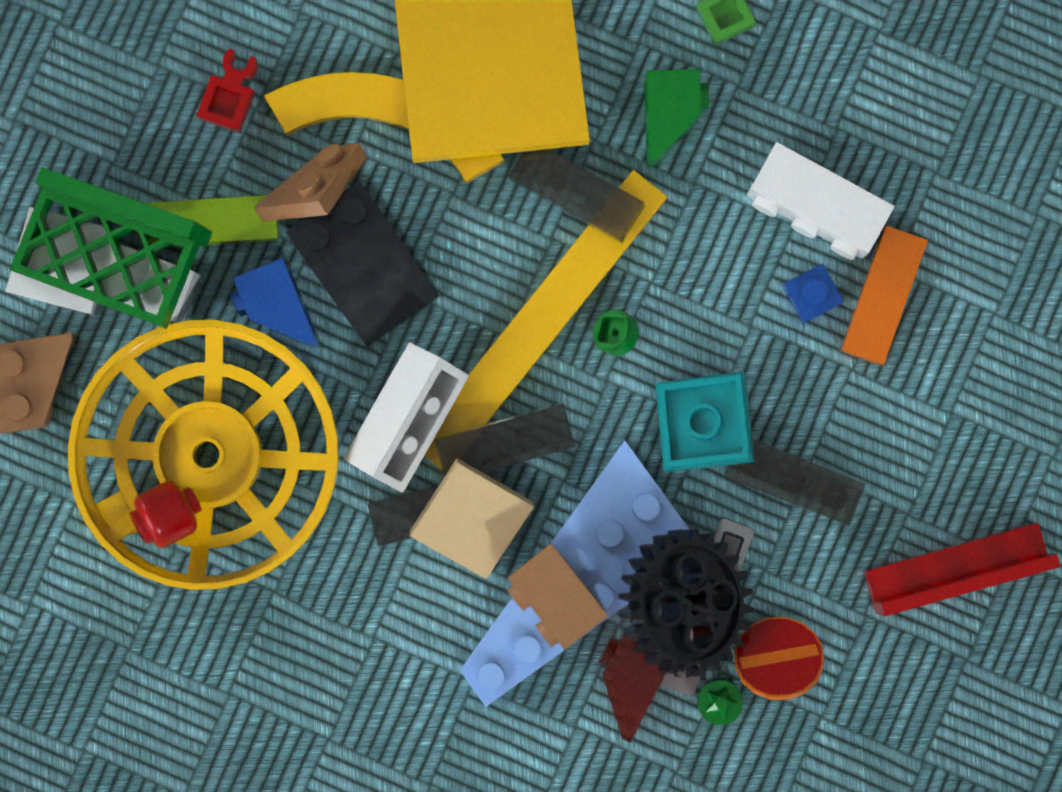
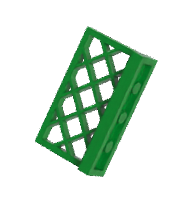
[9,167,213,329]

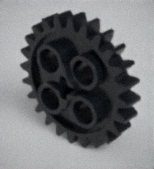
[618,529,753,678]

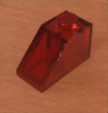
[598,633,665,742]

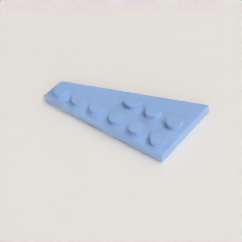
[460,440,689,707]

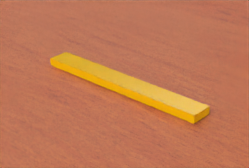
[424,170,668,474]

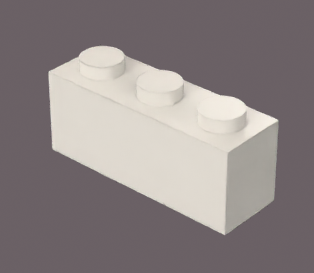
[746,142,895,260]
[343,342,469,493]

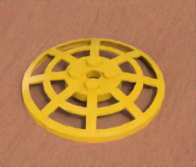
[68,320,339,590]

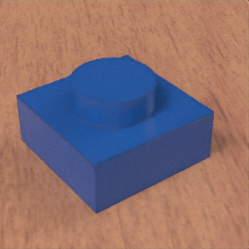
[782,263,844,324]

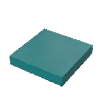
[655,372,755,473]

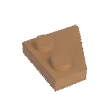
[254,143,367,222]
[0,333,77,434]

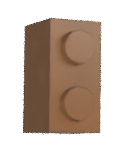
[507,543,608,650]

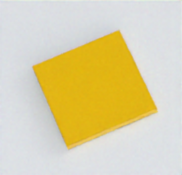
[394,0,590,163]

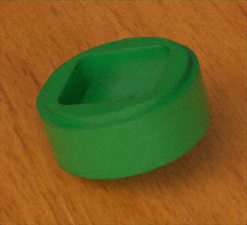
[593,309,639,356]
[697,679,743,725]

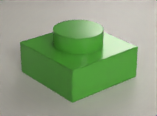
[696,0,756,46]

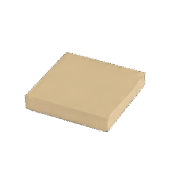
[410,458,534,579]

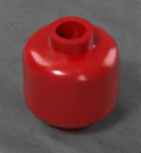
[129,480,202,548]

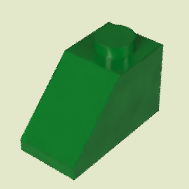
[644,69,709,167]

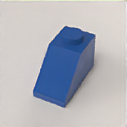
[231,258,321,348]

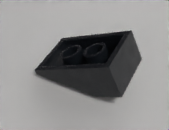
[286,181,440,347]

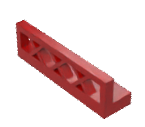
[863,523,1061,616]

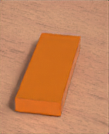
[840,225,928,366]

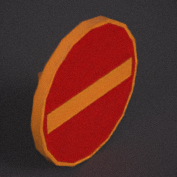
[734,617,824,700]

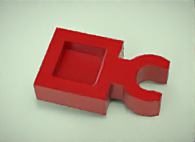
[196,49,259,134]

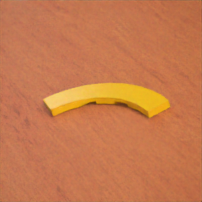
[264,72,504,184]

